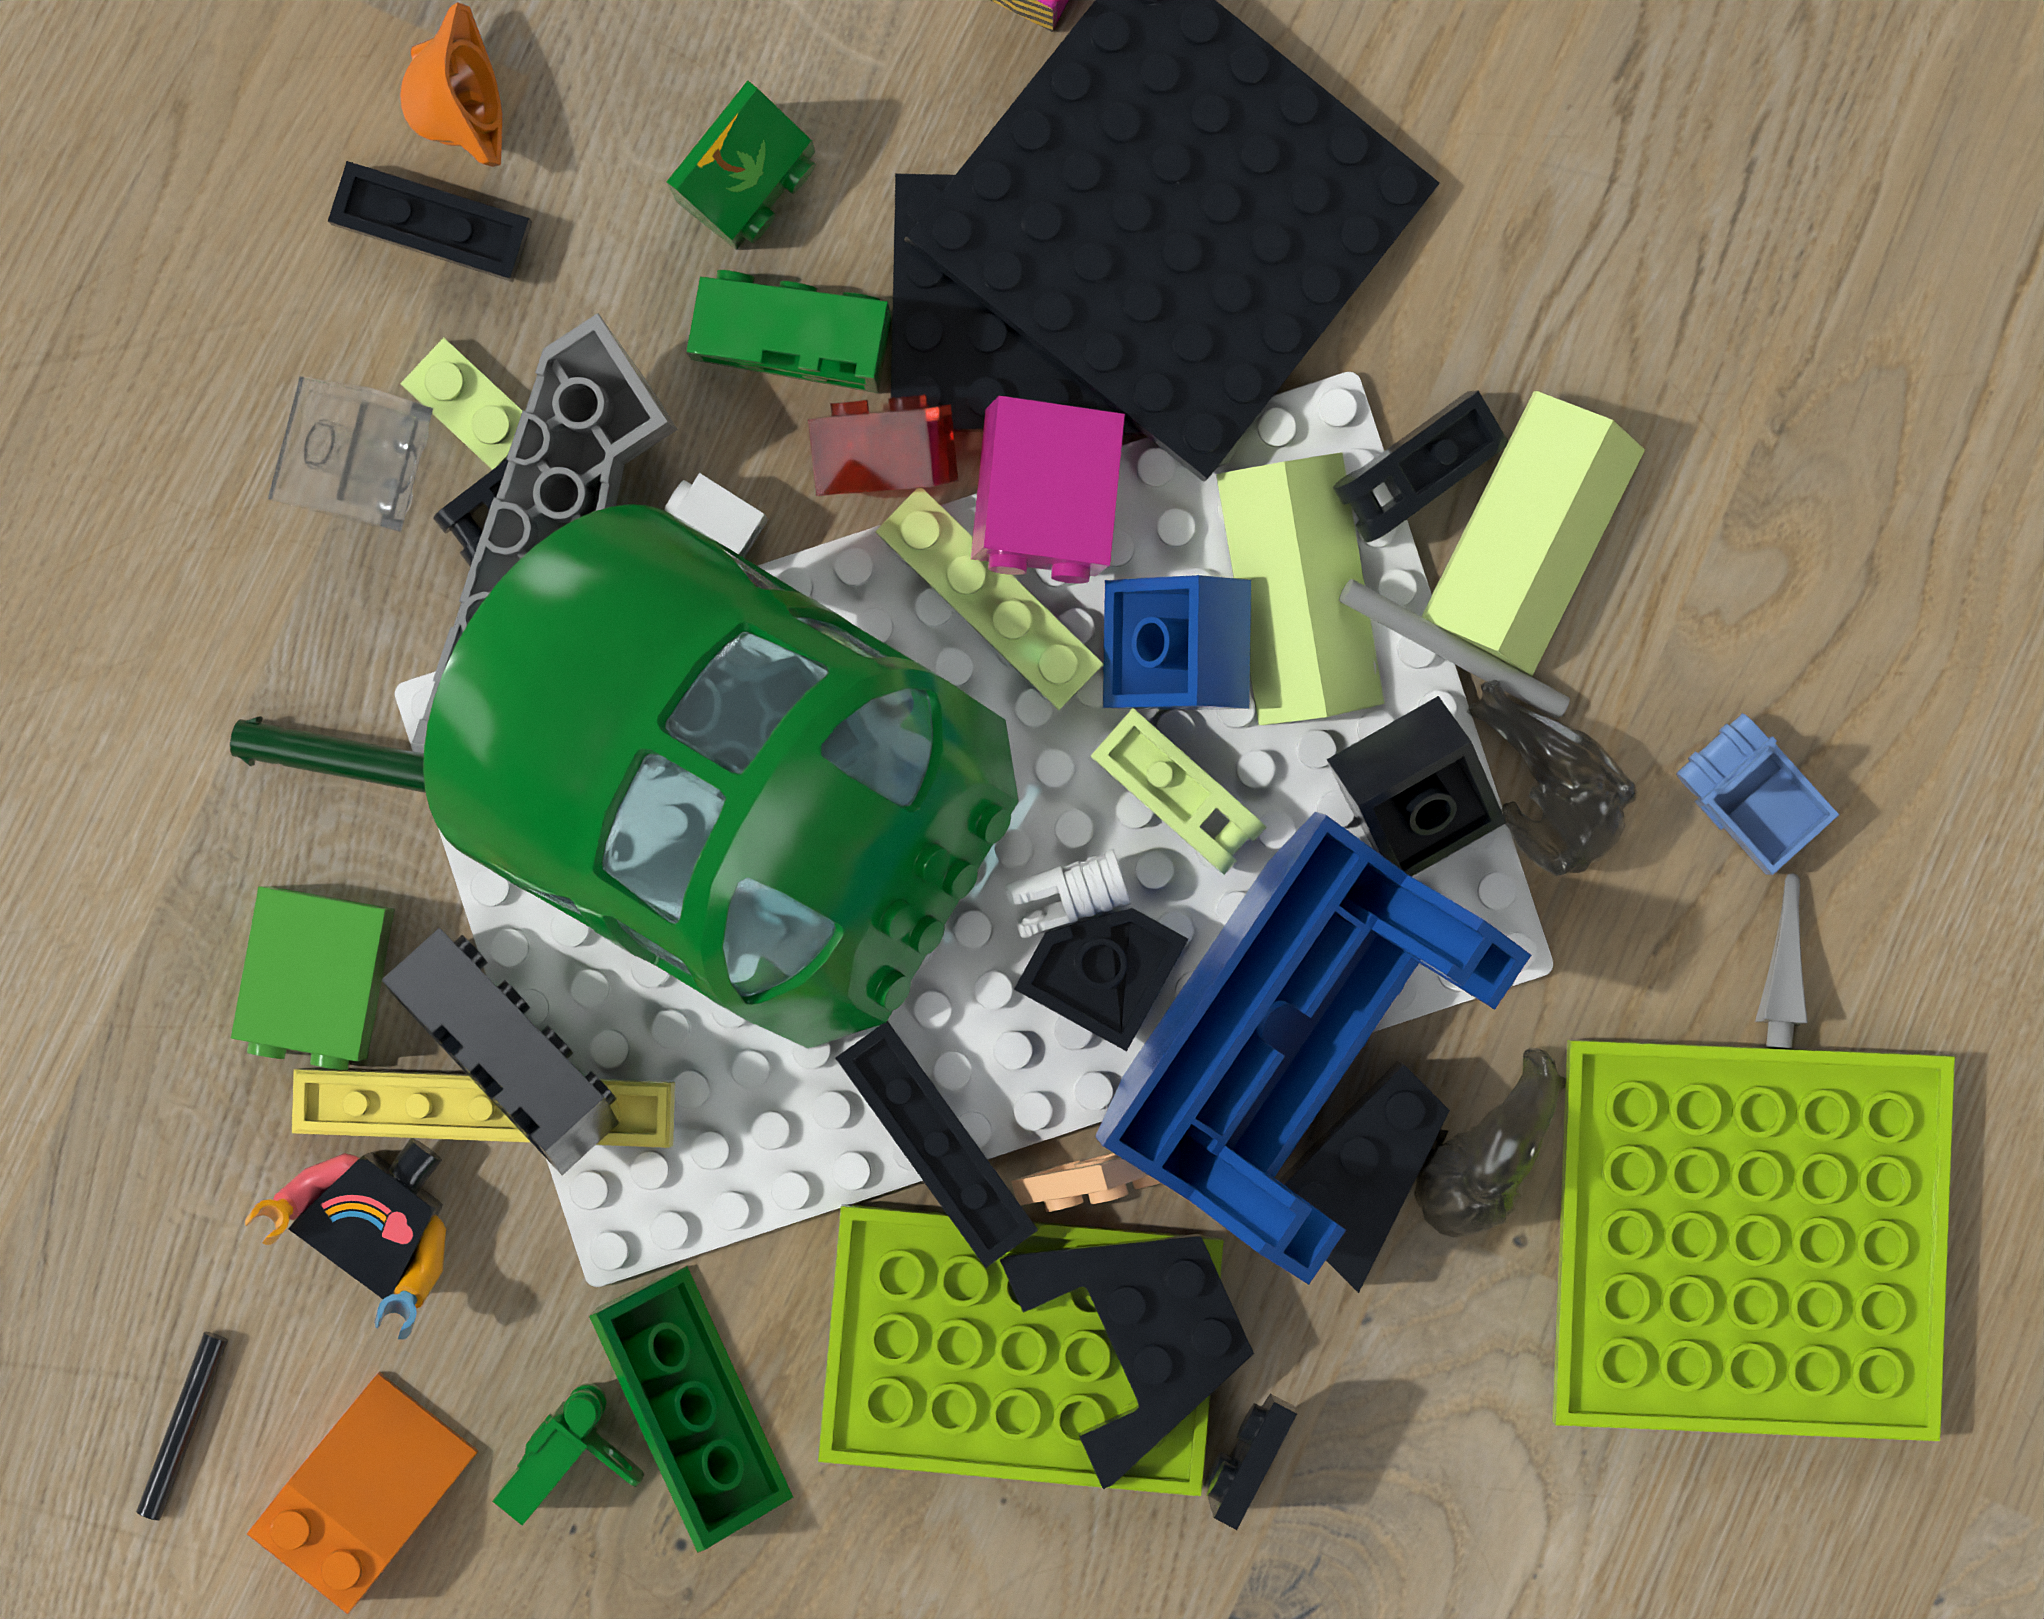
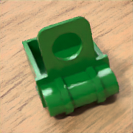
[492,1383,644,1526]

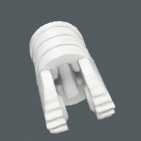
[1004,849,1131,938]

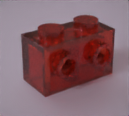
[808,394,959,496]

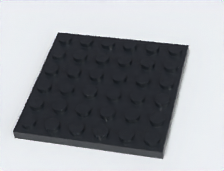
[904,0,1440,482]

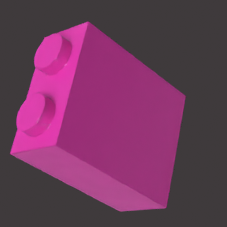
[971,396,1125,584]

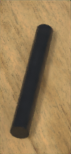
[136,1332,228,1521]

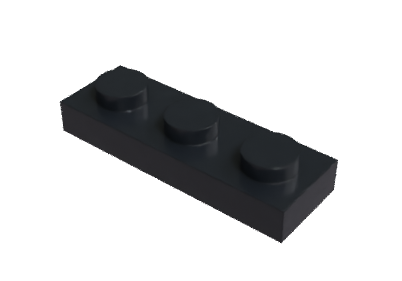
[328,161,532,282]

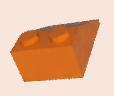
[247,1372,479,1614]

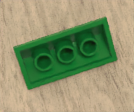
[589,1266,794,1552]

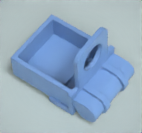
[1676,713,1839,875]

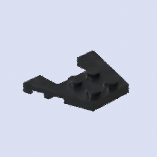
[999,1234,1254,1489]

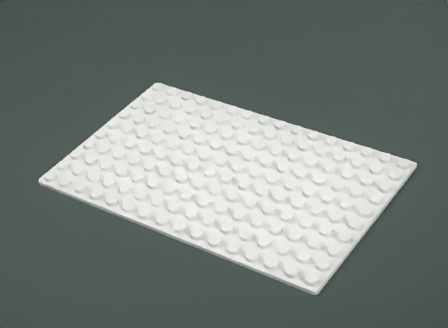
[395,372,1553,1287]

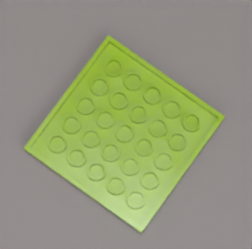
[1552,1040,1955,1441]

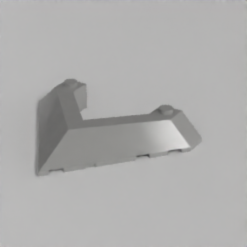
[412,313,879,774]

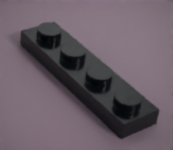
[835,1021,1038,1268]

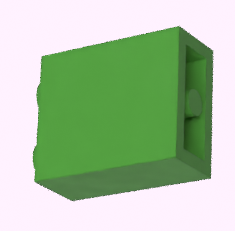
[231,886,395,1070]

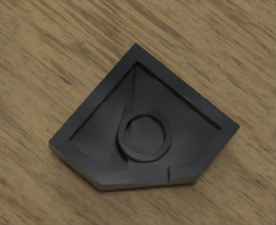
[1014,908,1188,1052]
[1204,1393,1297,1530]

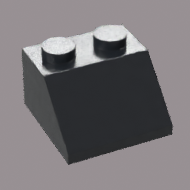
[1327,696,1506,877]

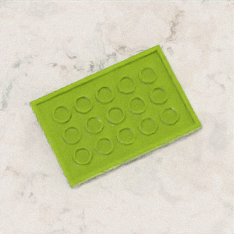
[818,1204,1224,1496]

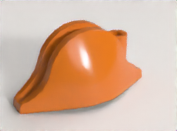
[400,2,502,167]

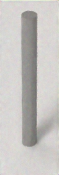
[1339,579,1570,720]

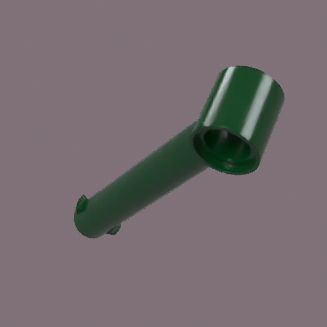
[230,716,426,793]

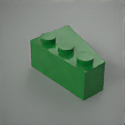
[686,270,892,394]

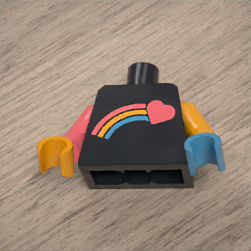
[245,1138,446,1340]

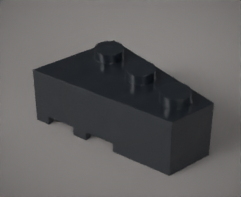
[1278,1061,1450,1293]

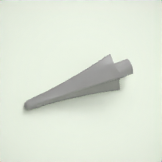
[1755,873,1808,1049]

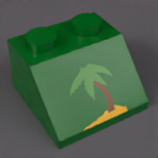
[666,80,816,250]

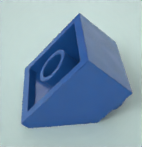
[1103,575,1251,710]

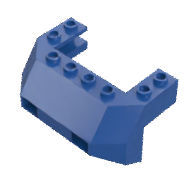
[1095,812,1532,1285]

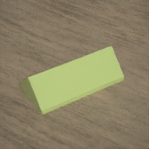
[1421,391,1645,677]
[1216,452,1384,726]

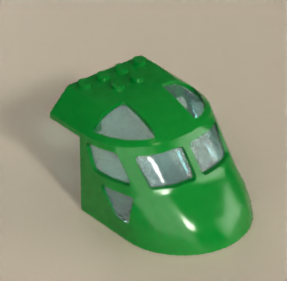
[423,504,1019,1049]

